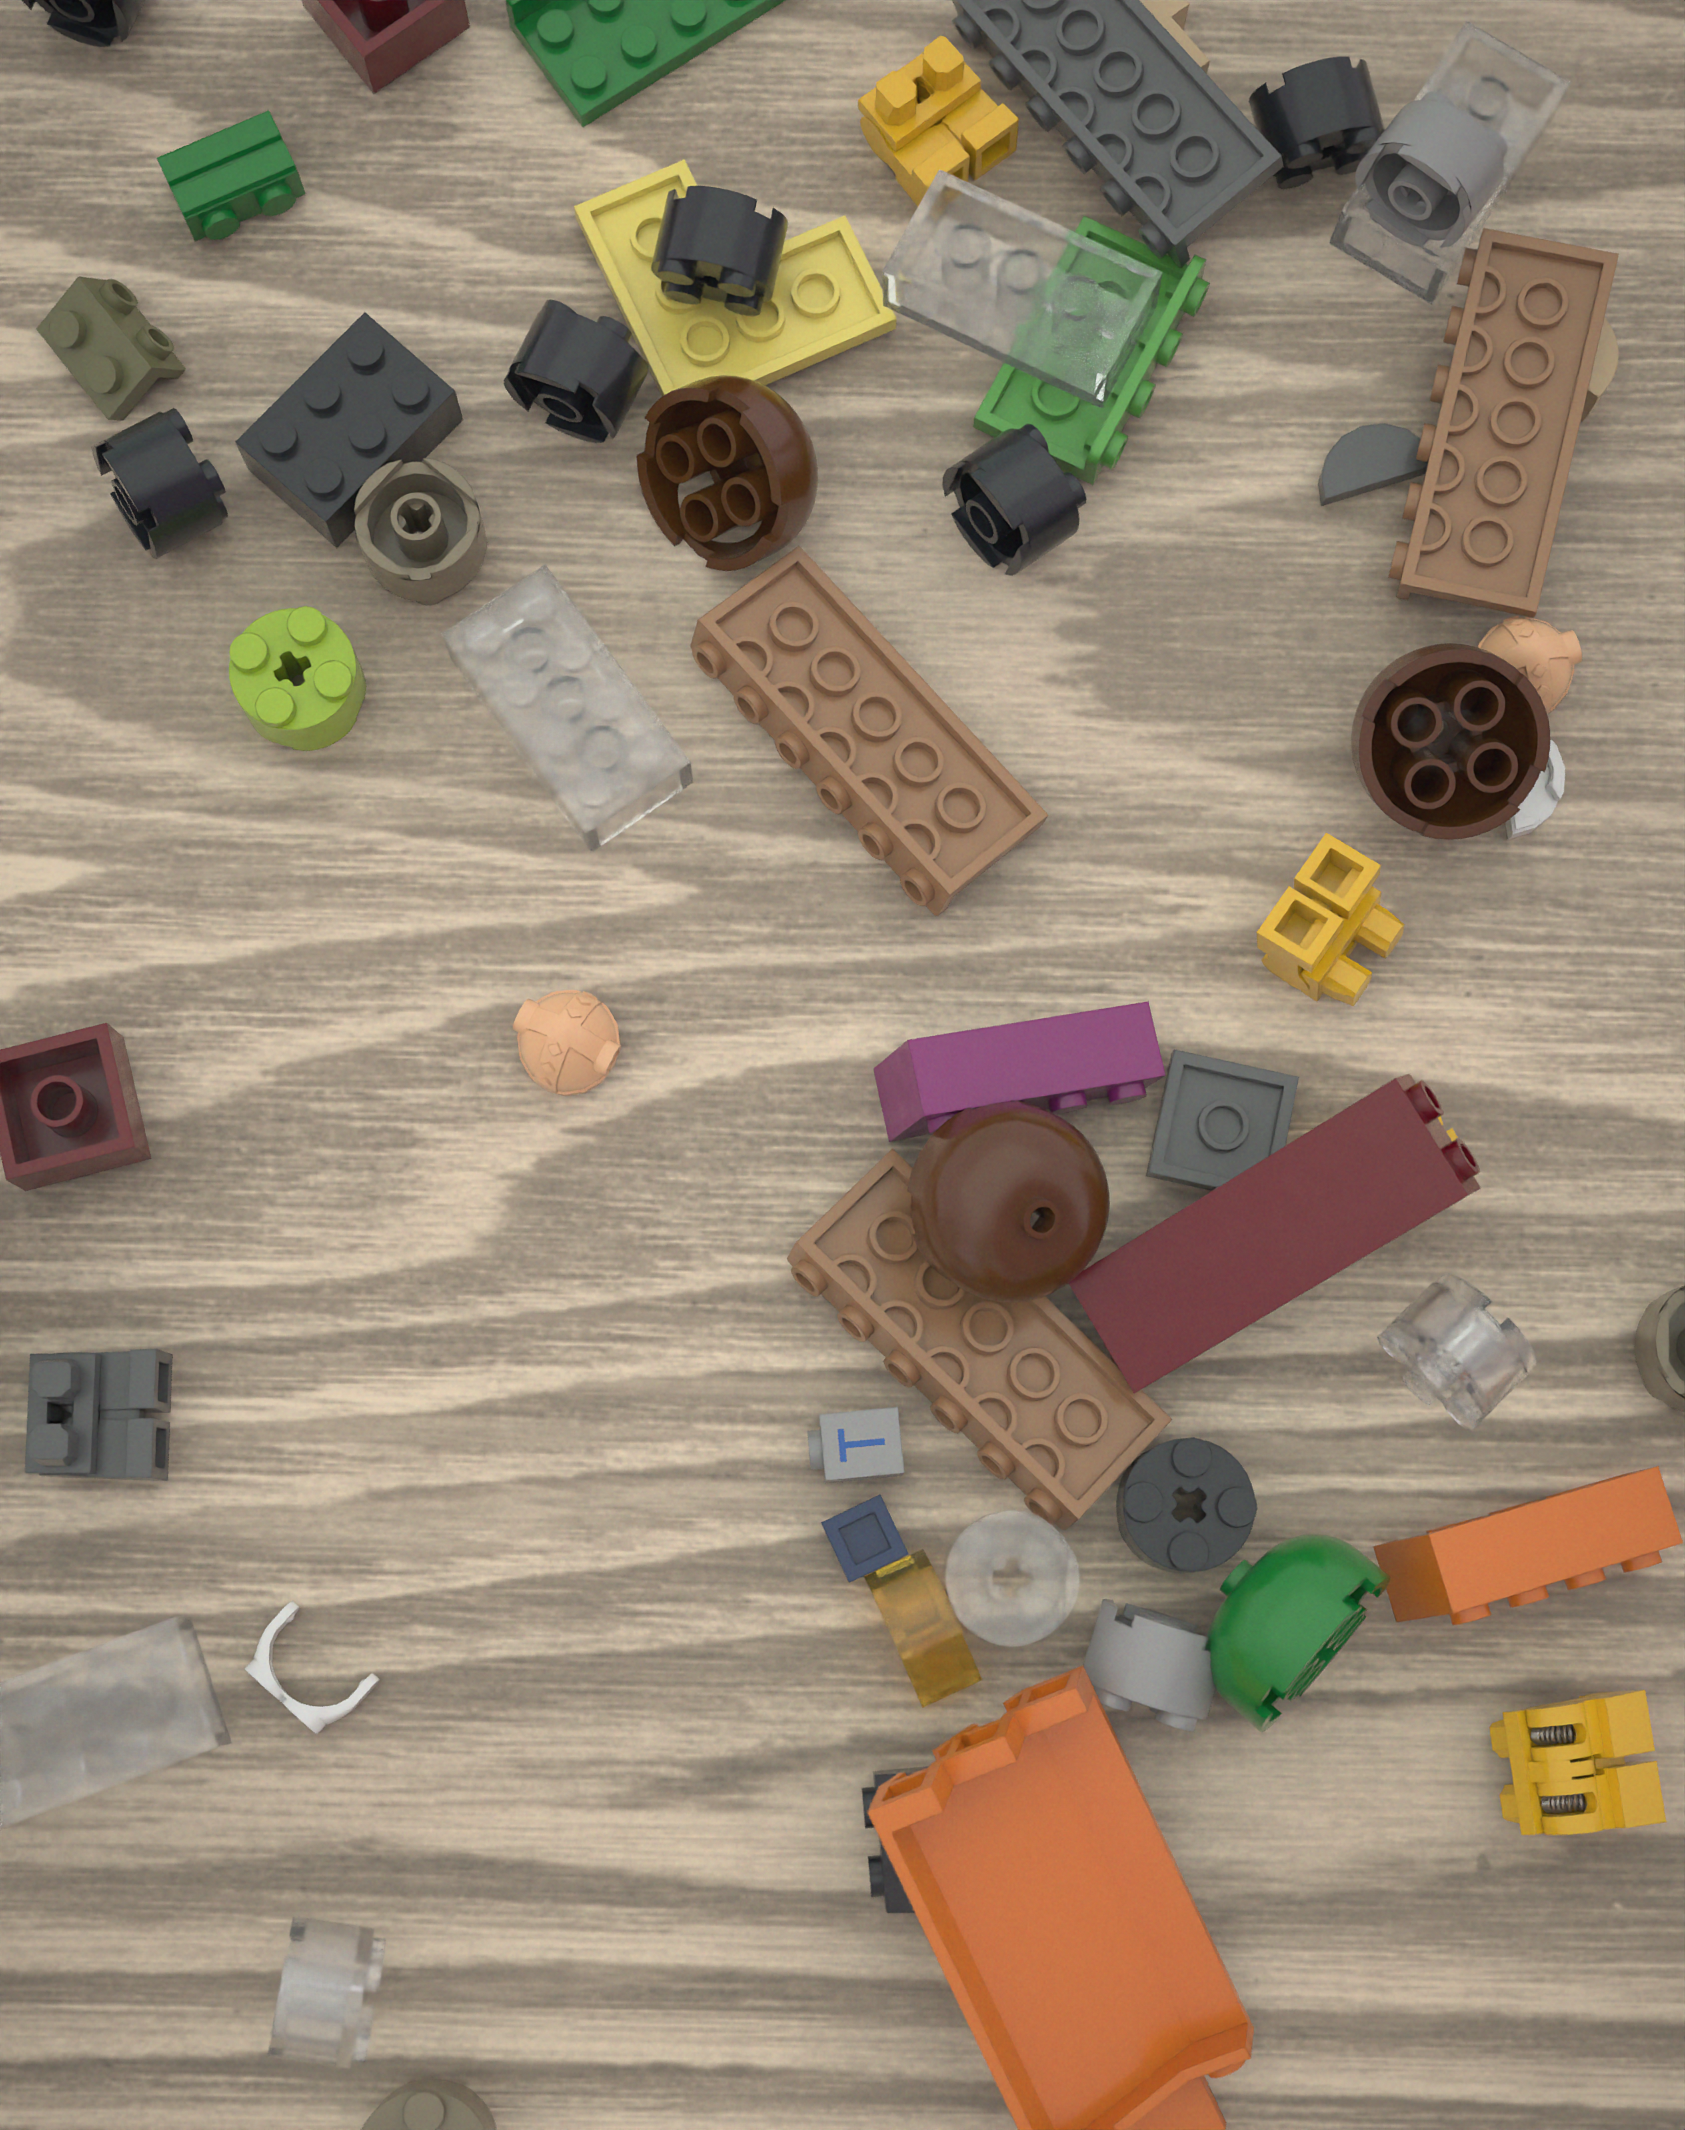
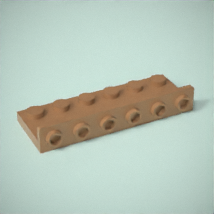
[1388,228,1619,618]
[690,546,1048,916]
[787,1148,1172,1531]

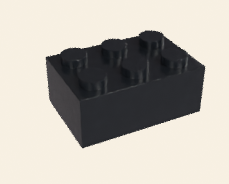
[235,312,463,548]

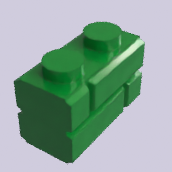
[157,110,306,241]

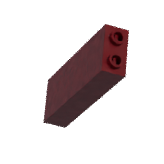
[1068,1074,1481,1393]

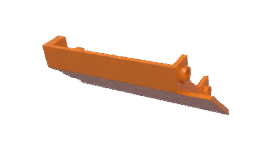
[867,1665,1254,2130]

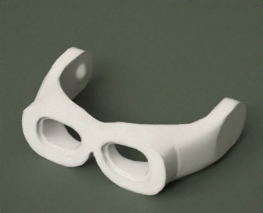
[245,1601,380,1735]

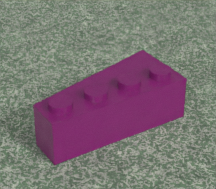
[873,1002,1166,1142]

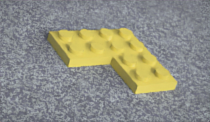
[574,160,897,396]

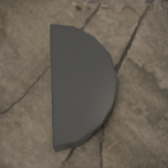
[1318,423,1428,506]

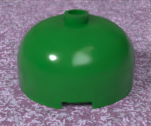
[1205,1534,1391,1732]

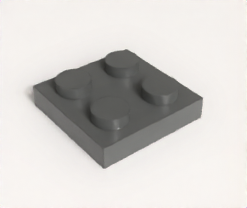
[1146,1049,1299,1191]

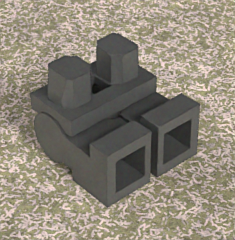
[25,1349,173,1481]

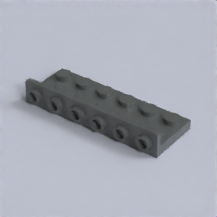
[952,0,1283,268]

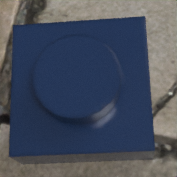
[821,1494,908,1583]

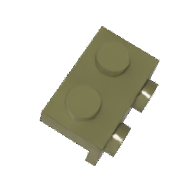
[36,276,185,421]

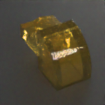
[863,1549,982,1708]

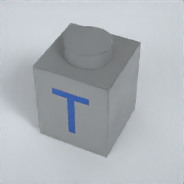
[807,1407,904,1483]

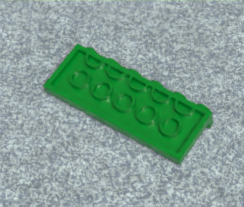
[505,0,786,128]

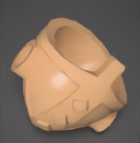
[1477,615,1582,714]
[513,990,621,1096]

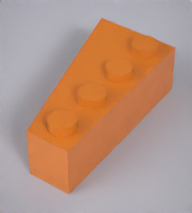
[1373,1466,1683,1626]

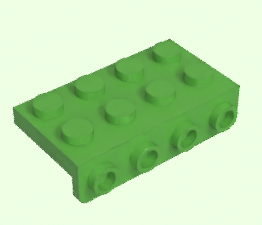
[973,216,1210,485]

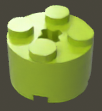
[229,606,366,751]

